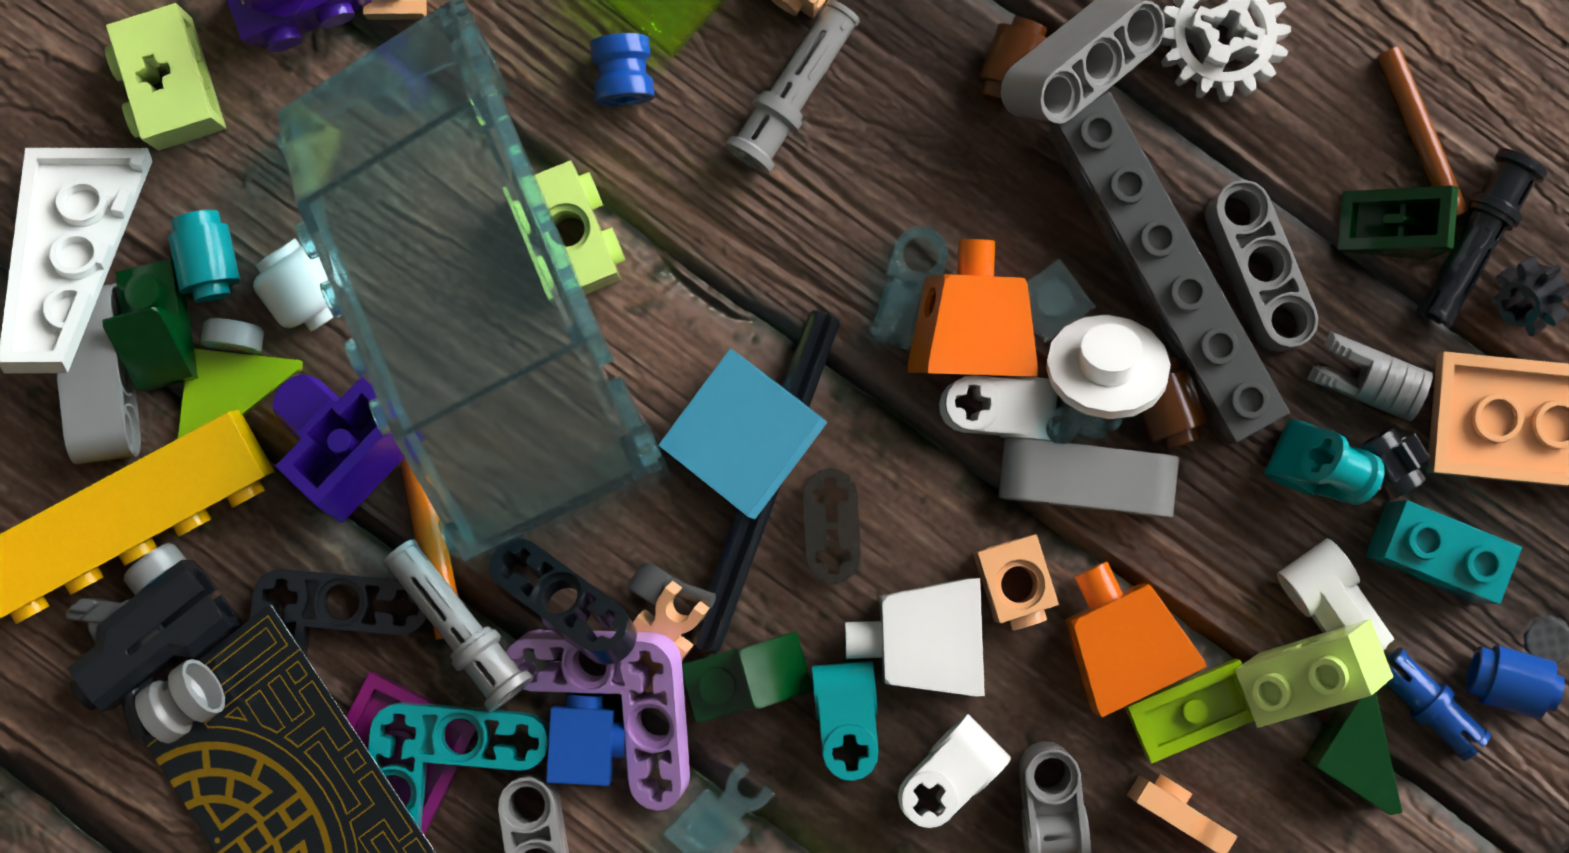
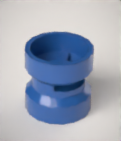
[590,33,655,106]

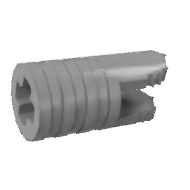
[1307,331,1433,422]

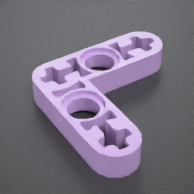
[506,629,690,811]

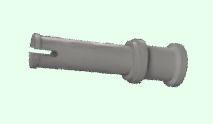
[725,0,860,174]
[383,539,534,712]

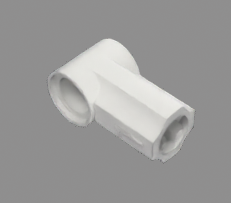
[1277,538,1394,651]

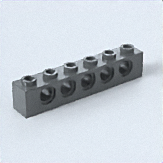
[1047,92,1290,446]

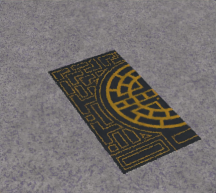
[141,605,436,853]

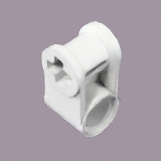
[939,375,1057,441]
[898,714,1011,828]

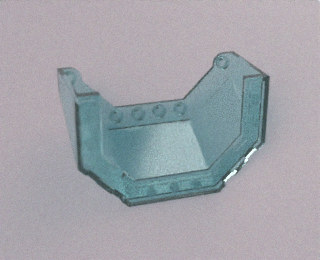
[276,0,671,561]

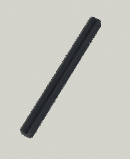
[689,310,840,654]

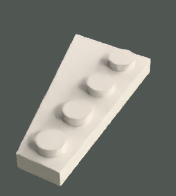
[0,148,152,373]

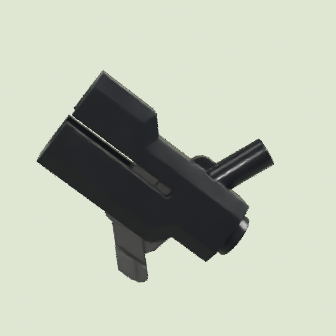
[66,560,243,740]

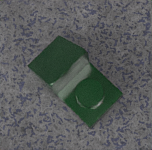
[102,258,198,392]
[682,631,813,724]

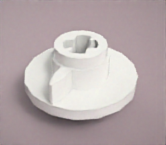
[1046,315,1171,419]

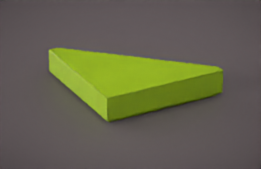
[178,349,303,438]

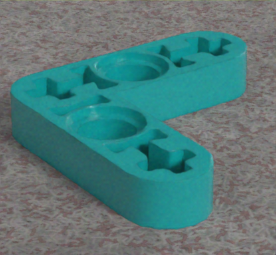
[368,702,550,830]

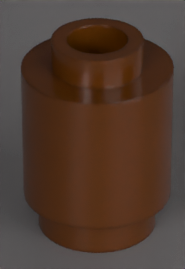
[978,17,1048,107]
[1140,356,1209,450]

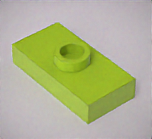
[1125,659,1255,764]

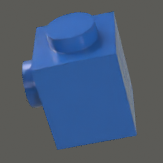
[546,694,626,786]

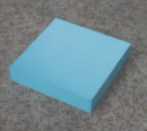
[659,348,828,519]

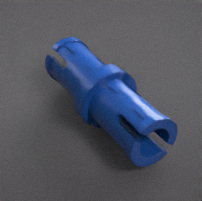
[1386,647,1491,761]

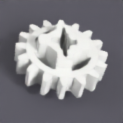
[1160,0,1291,102]

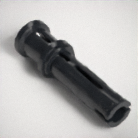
[1417,148,1548,328]

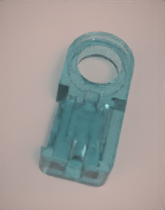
[868,227,948,351]

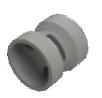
[135,659,225,744]

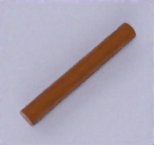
[1377,46,1469,216]

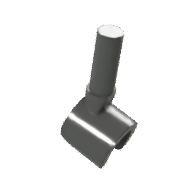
[628,562,716,608]

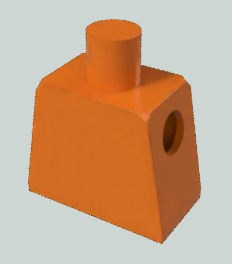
[908,239,1038,377]
[1065,561,1207,718]

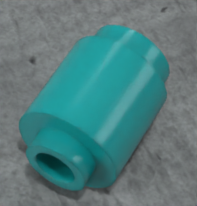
[167,210,240,303]

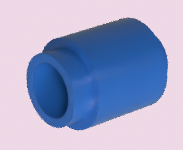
[1465,645,1565,720]

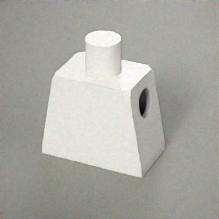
[845,578,985,696]

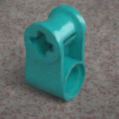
[1263,418,1385,505]
[812,660,879,781]

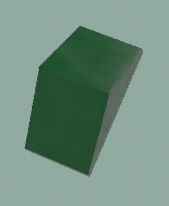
[1338,185,1459,261]
[1302,692,1403,815]

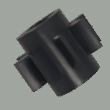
[1490,256,1569,336]
[1356,427,1431,502]

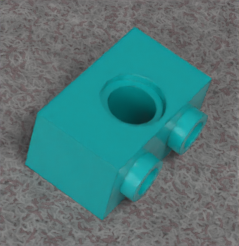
[1365,500,1522,605]

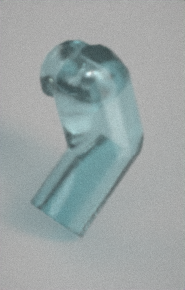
[1046,401,1122,444]

